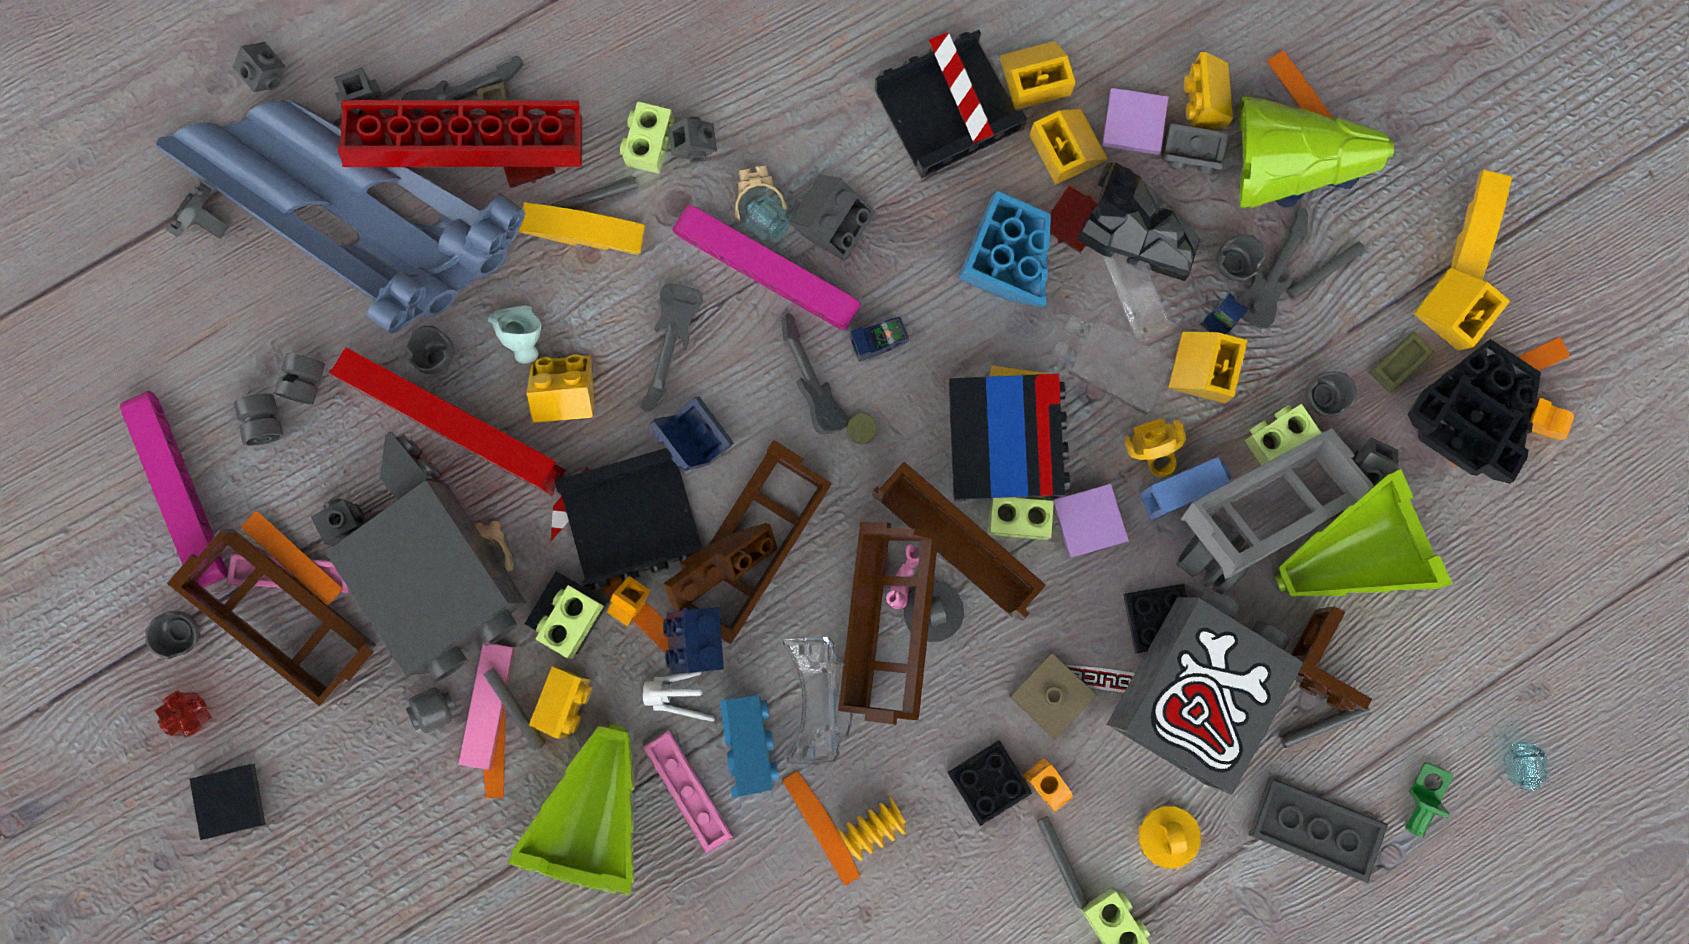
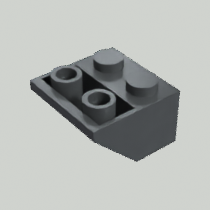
[789,174,876,260]
[380,431,441,500]

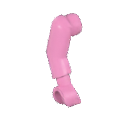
[886,544,920,609]

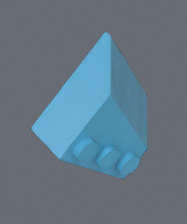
[957,191,1051,308]
[720,695,779,798]

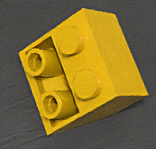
[999,41,1076,110]
[1184,52,1233,130]
[1029,109,1108,185]
[1413,268,1510,351]
[1168,332,1248,404]
[526,354,595,423]
[529,666,592,739]

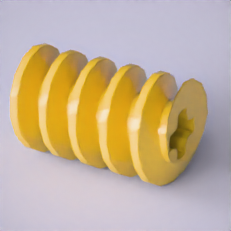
[837,796,906,861]

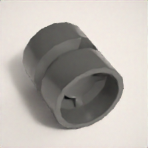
[274,353,325,405]
[234,394,283,446]

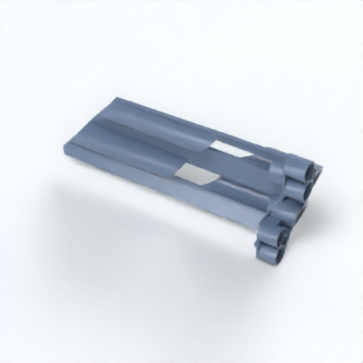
[156,101,525,334]

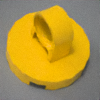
[1125,419,1186,478]
[1138,805,1201,869]

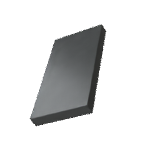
[1249,777,1388,883]

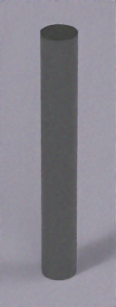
[551,177,638,209]
[1287,242,1365,299]
[483,668,545,751]
[1280,708,1370,748]
[1037,816,1089,908]

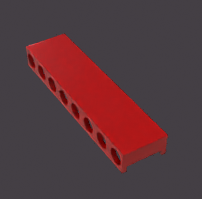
[338,100,582,167]
[328,347,566,497]

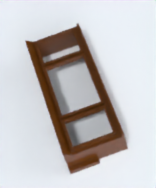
[685,440,832,644]
[872,462,1046,620]
[838,522,939,725]
[167,529,376,706]

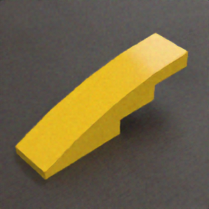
[1451,169,1512,280]
[518,202,645,255]

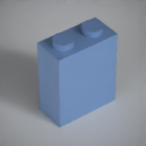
[1139,457,1231,521]

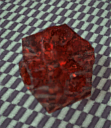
[154,691,212,738]

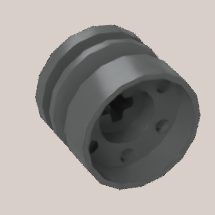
[1176,514,1251,595]

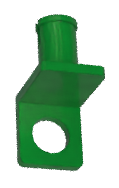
[1405,762,1454,837]

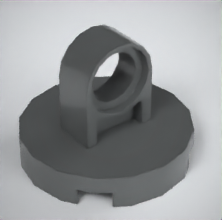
[166,181,229,239]
[903,582,964,643]

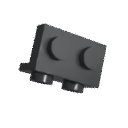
[1162,122,1229,173]

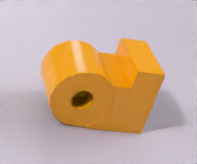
[1529,398,1575,440]
[607,576,651,627]
[1023,758,1074,812]

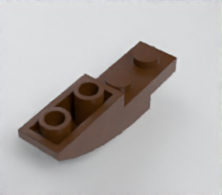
[663,523,778,611]

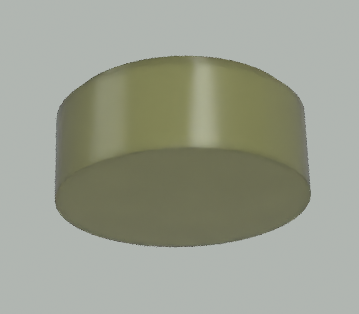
[847,413,877,444]

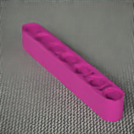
[672,205,861,331]
[120,391,228,588]

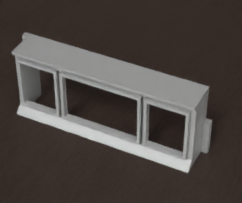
[1181,428,1374,580]

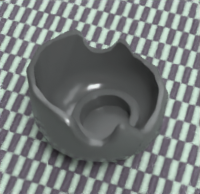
[1216,234,1265,282]
[406,326,454,374]
[1306,371,1357,417]
[145,610,200,659]

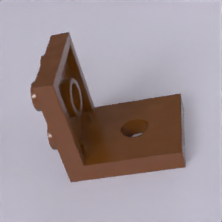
[1291,606,1372,712]

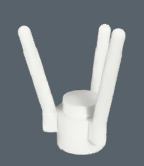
[643,672,715,722]

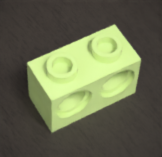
[620,101,674,174]
[1244,404,1321,466]
[988,496,1054,540]
[536,585,604,659]
[1080,888,1150,944]

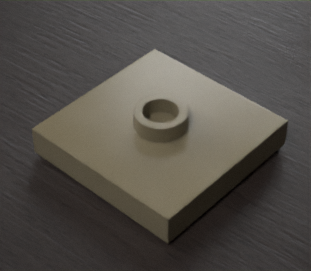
[1010,653,1097,740]

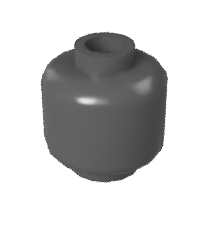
[406,687,455,733]

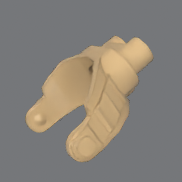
[734,165,788,222]
[474,521,514,572]

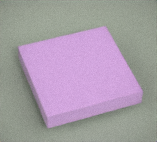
[1102,88,1168,155]
[1053,484,1129,559]

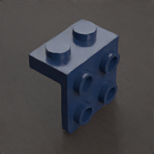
[650,396,734,471]
[663,607,724,674]

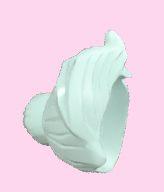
[488,305,541,364]

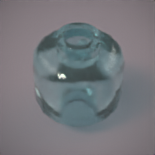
[745,198,788,242]
[1504,742,1550,791]

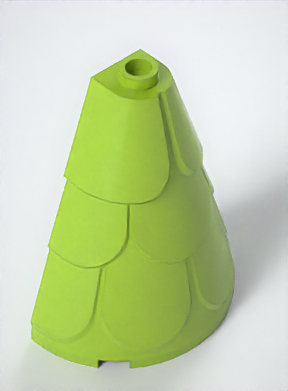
[1238,96,1394,208]
[1274,469,1453,596]
[508,724,635,895]

